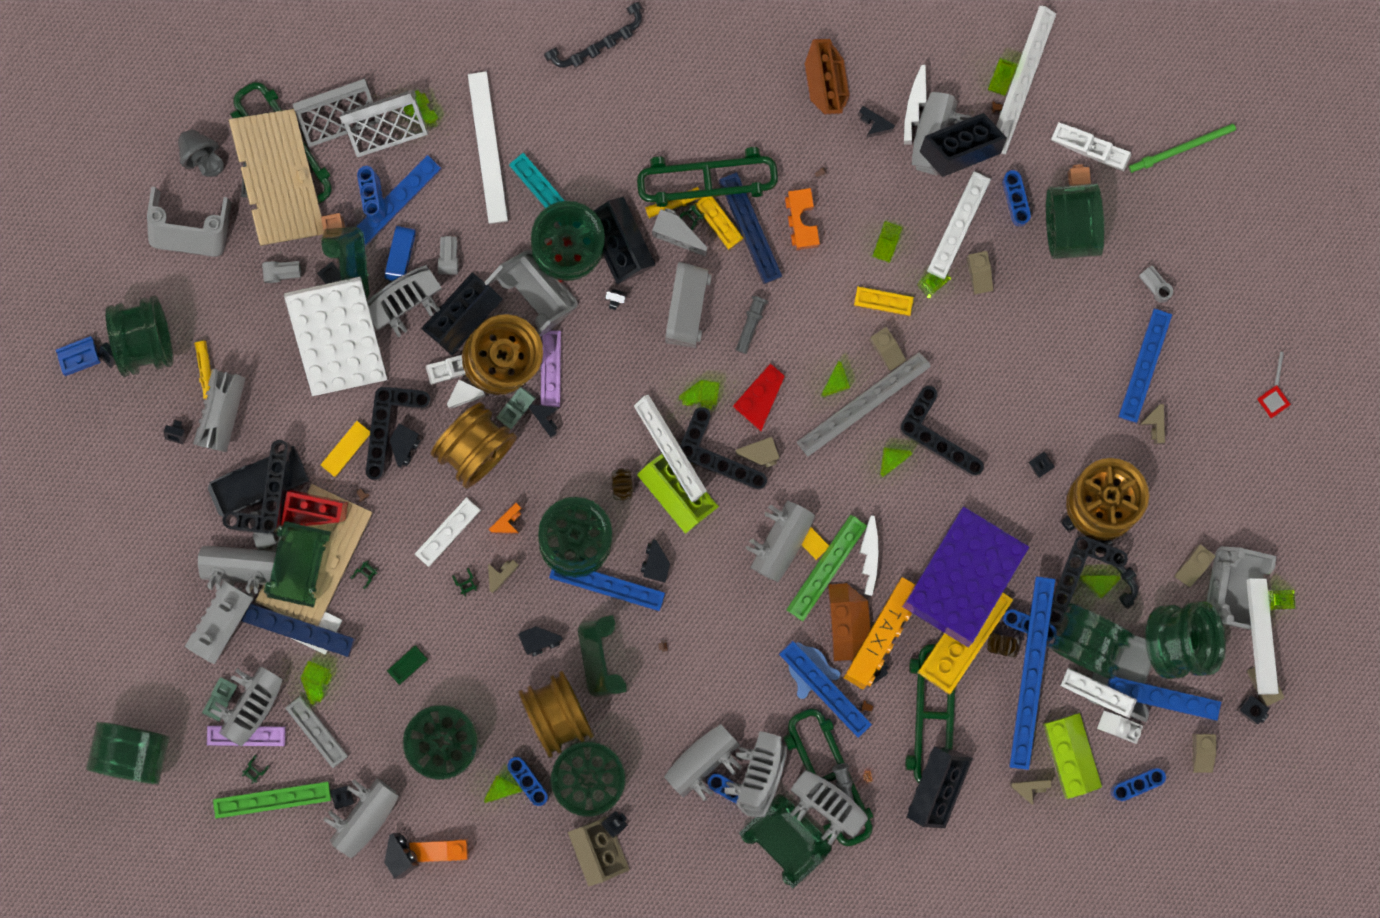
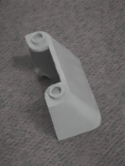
[1204,546,1276,630]

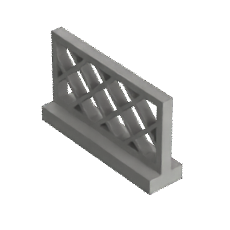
[293,79,380,147]
[340,89,428,158]

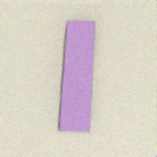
[541,331,561,407]
[207,726,286,746]

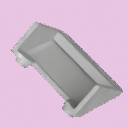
[1088,630,1172,722]

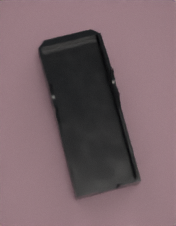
[208,446,311,517]

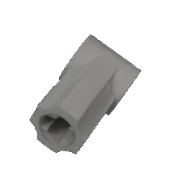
[438,236,458,275]
[262,261,301,283]
[1139,266,1173,303]
[249,509,277,550]

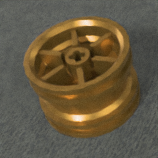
[462,314,543,395]
[431,402,517,489]
[1066,458,1149,541]
[518,670,594,758]

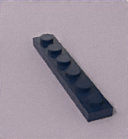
[718,172,782,285]
[241,603,356,657]

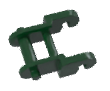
[679,204,704,230]
[350,560,378,590]
[452,567,478,597]
[242,755,270,784]

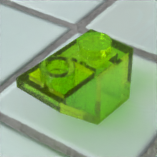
[403,89,439,128]
[678,380,720,409]
[300,660,332,705]

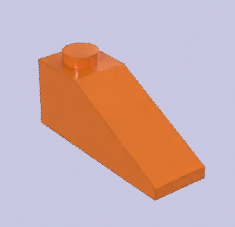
[409,839,469,862]

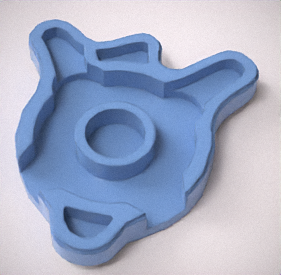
[789,642,840,699]

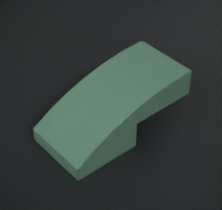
[496,386,536,429]
[202,677,237,722]

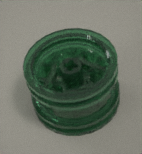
[538,497,612,578]

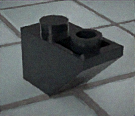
[390,424,421,469]
[640,539,670,583]
[518,626,563,657]
[384,833,420,879]

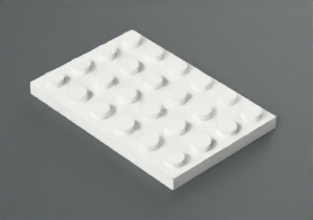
[284,277,387,396]

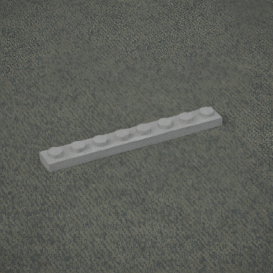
[796,352,931,457]

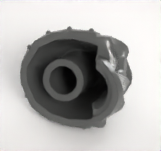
[178,129,223,177]

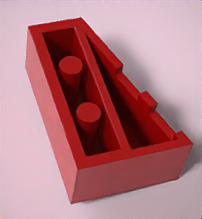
[280,490,348,529]

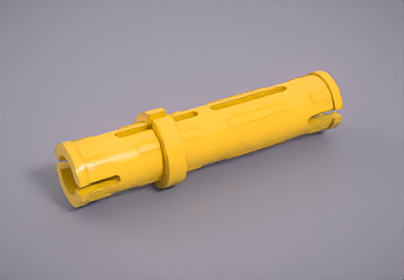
[645,187,701,219]
[194,341,211,399]

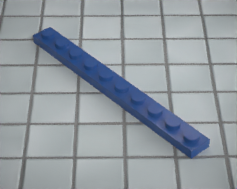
[1009,576,1055,770]

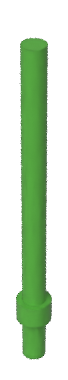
[1128,124,1236,173]

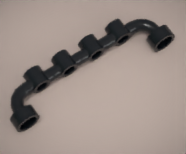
[544,1,643,68]
[1060,516,1139,609]

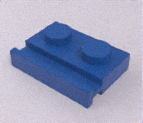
[56,336,101,377]

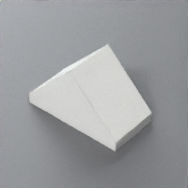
[447,380,486,409]

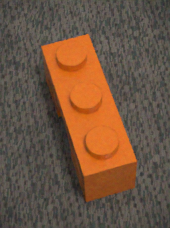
[785,188,820,250]

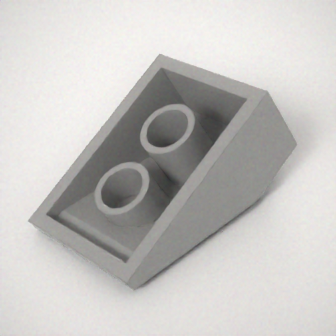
[652,208,707,257]

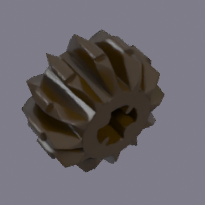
[611,468,633,501]
[987,633,1020,657]

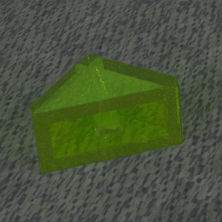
[988,58,1018,96]
[872,221,902,263]
[917,273,951,299]
[820,361,850,398]
[879,447,913,479]
[1079,575,1120,599]
[1268,590,1295,610]
[484,775,523,803]

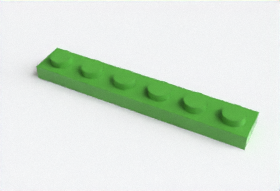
[787,514,867,621]
[213,782,332,819]

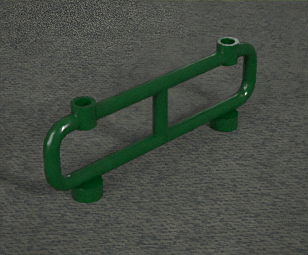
[230,82,332,205]
[637,147,778,207]
[905,644,955,783]
[783,708,874,847]

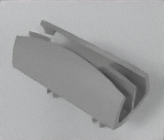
[912,92,971,175]
[367,265,442,337]
[193,369,246,452]
[746,501,815,583]
[198,546,281,594]
[185,580,254,664]
[210,667,282,746]
[664,724,742,801]
[725,731,787,817]
[790,770,868,845]
[323,778,398,858]

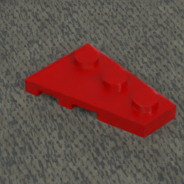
[732,363,785,432]

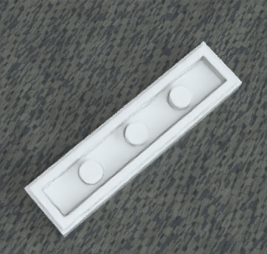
[415,497,481,567]
[1061,668,1137,718]

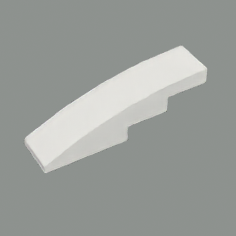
[904,65,926,145]
[1051,123,1131,171]
[425,351,504,385]
[859,515,878,596]

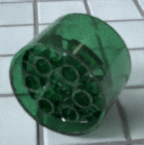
[1045,183,1104,259]
[403,705,481,780]
[86,721,170,785]
[551,741,626,817]

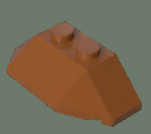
[805,39,849,115]
[828,583,870,661]

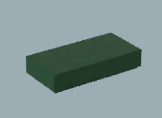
[387,645,429,685]

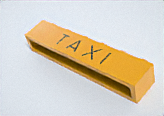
[843,577,915,689]

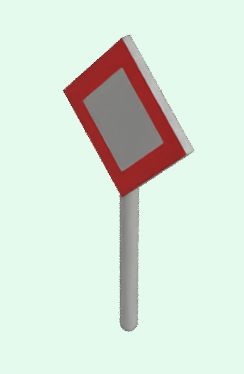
[1257,351,1291,419]

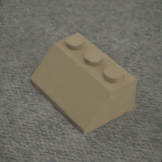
[568,816,629,887]

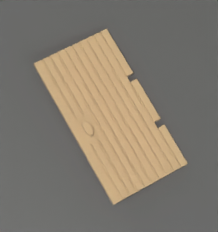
[229,109,324,246]
[255,484,373,626]

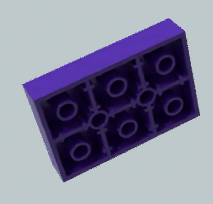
[902,506,1029,647]

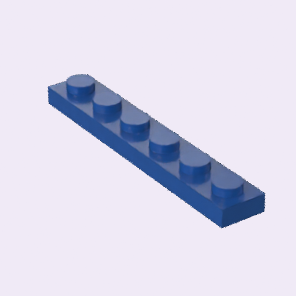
[347,155,442,250]
[1118,309,1172,423]
[549,560,665,611]
[778,641,872,738]
[1107,676,1221,721]

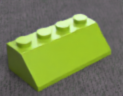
[637,454,719,534]
[1043,713,1102,799]

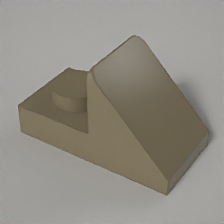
[1139,404,1165,444]
[488,560,520,594]
[1010,779,1051,805]

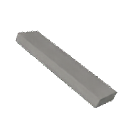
[285,696,348,768]

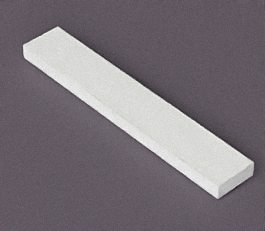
[927,171,991,279]
[634,395,707,502]
[1246,579,1278,695]

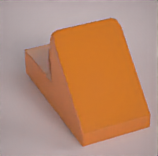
[488,503,522,534]

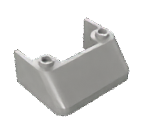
[147,187,232,257]
[484,250,578,337]
[665,262,712,348]

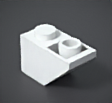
[1097,711,1143,744]

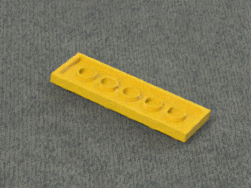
[917,593,1013,695]

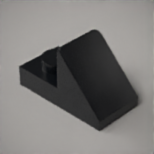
[858,106,895,138]
[528,404,559,439]

